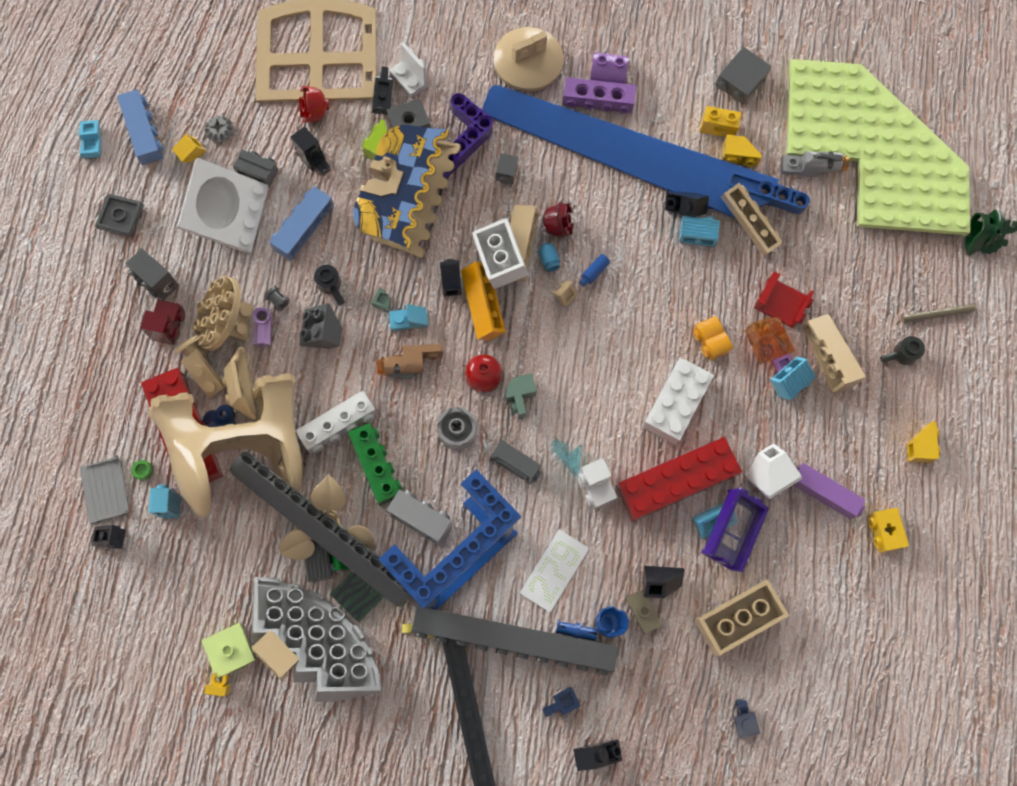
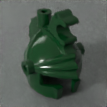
[965,209,1017,256]

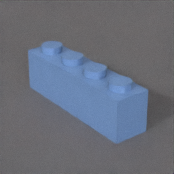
[117,89,164,165]
[270,186,334,261]

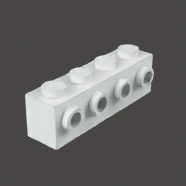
[295,391,377,454]

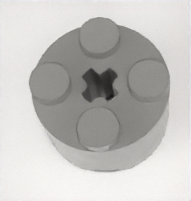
[437,407,477,451]

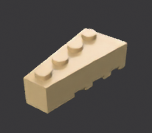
[803,314,866,394]

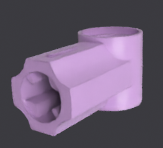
[253,307,274,347]

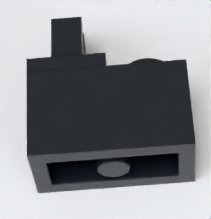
[290,126,331,176]

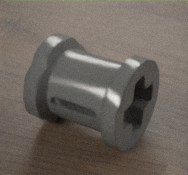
[264,286,290,311]

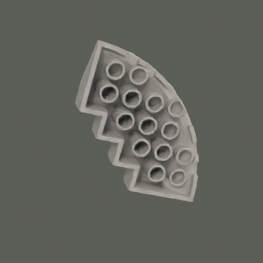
[251,577,381,702]

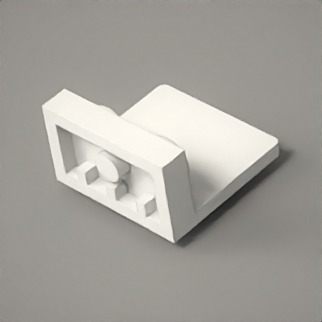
[389,43,428,98]

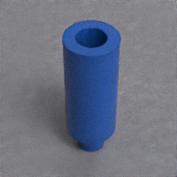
[579,254,611,287]

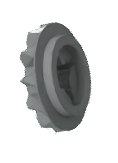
[204,115,234,142]

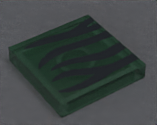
[330,571,384,623]

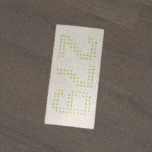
[519,529,590,613]

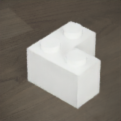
[577,458,618,510]

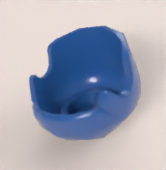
[596,606,629,638]

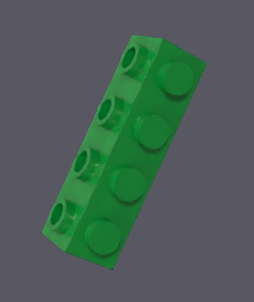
[348,423,403,506]

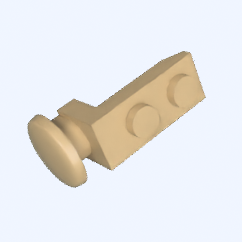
[175,335,225,398]

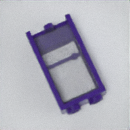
[701,488,769,572]

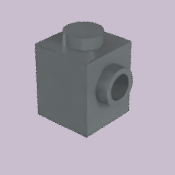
[496,153,519,184]

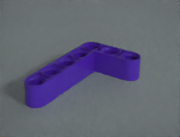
[443,93,493,179]

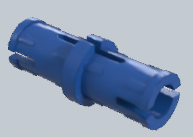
[556,620,598,642]

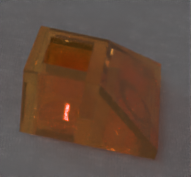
[745,317,795,364]

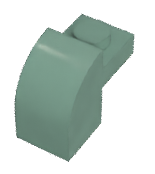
[506,373,537,419]

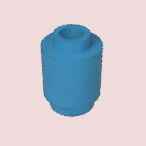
[538,243,561,272]

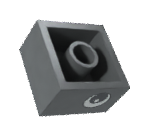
[125,248,179,300]

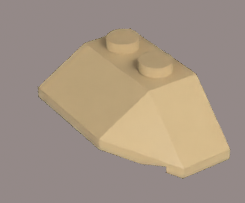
[222,347,260,422]

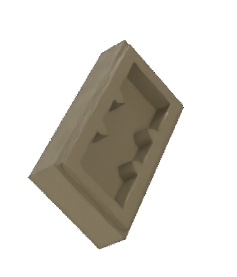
[625,589,662,635]

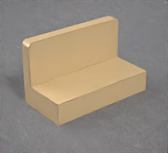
[251,630,299,682]

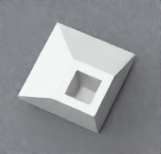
[746,444,802,499]

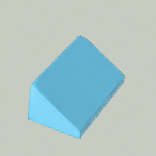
[692,503,738,539]

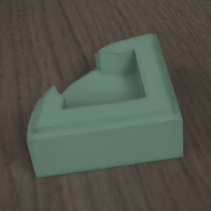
[371,287,391,313]

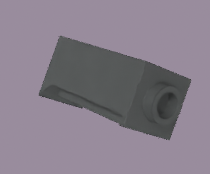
[489,440,542,485]

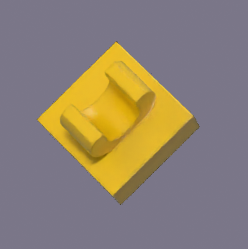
[204,673,232,697]

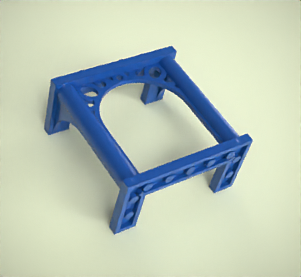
[378,469,521,610]

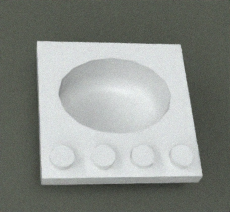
[177,158,268,254]

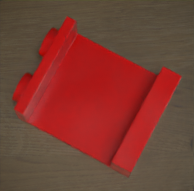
[754,271,814,329]

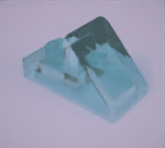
[550,438,582,477]

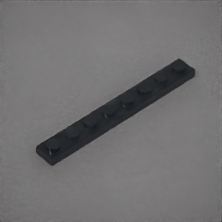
[443,640,496,786]

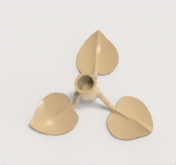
[279,475,376,560]

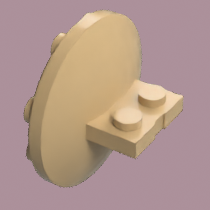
[494,27,564,92]
[192,276,253,351]

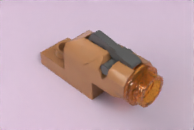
[376,344,442,379]

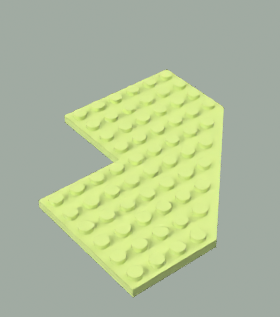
[786,59,970,236]

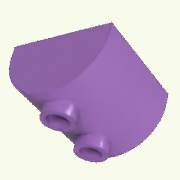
[590,52,629,84]

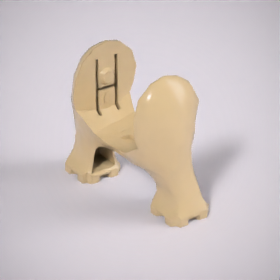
[148,373,303,517]

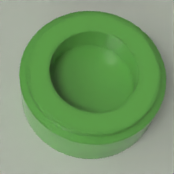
[131,460,153,481]

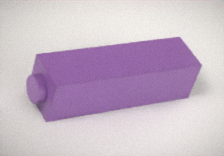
[793,463,866,519]

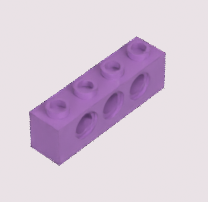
[562,77,636,114]

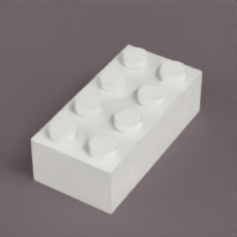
[642,357,714,445]

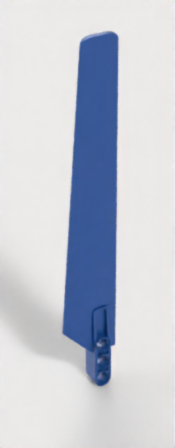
[483,85,810,218]

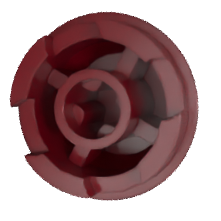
[543,202,574,239]

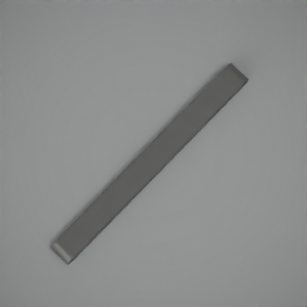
[230,452,412,607]

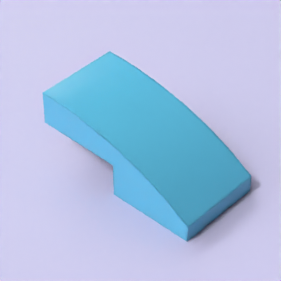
[79,120,101,159]

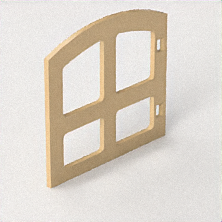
[256,0,377,102]

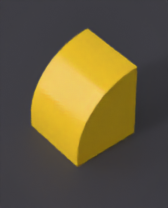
[172,134,206,163]

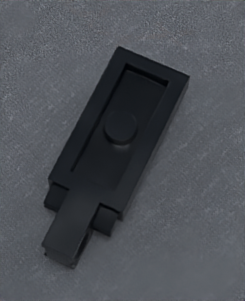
[372,66,393,115]

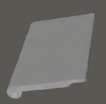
[80,456,129,524]

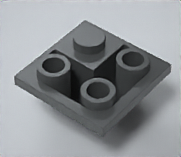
[299,303,343,349]

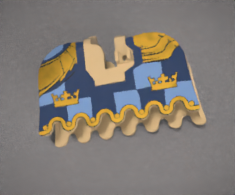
[353,124,461,259]

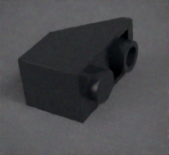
[665,192,709,217]
[440,259,462,297]
[642,566,685,598]
[573,739,622,771]

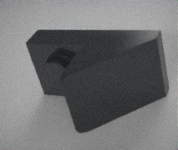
[91,525,126,549]

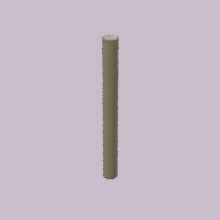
[901,304,976,323]

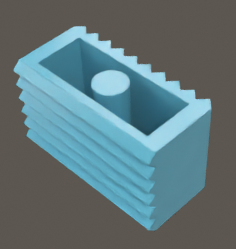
[679,215,720,247]
[770,357,816,400]
[148,485,181,518]

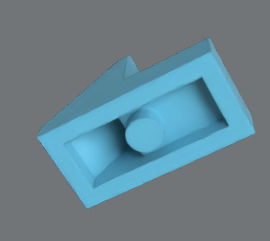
[389,304,429,331]

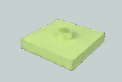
[201,622,256,679]

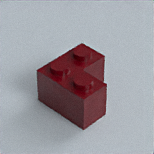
[140,299,185,345]

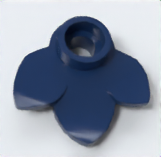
[202,405,237,427]

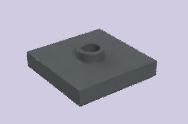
[95,194,144,238]

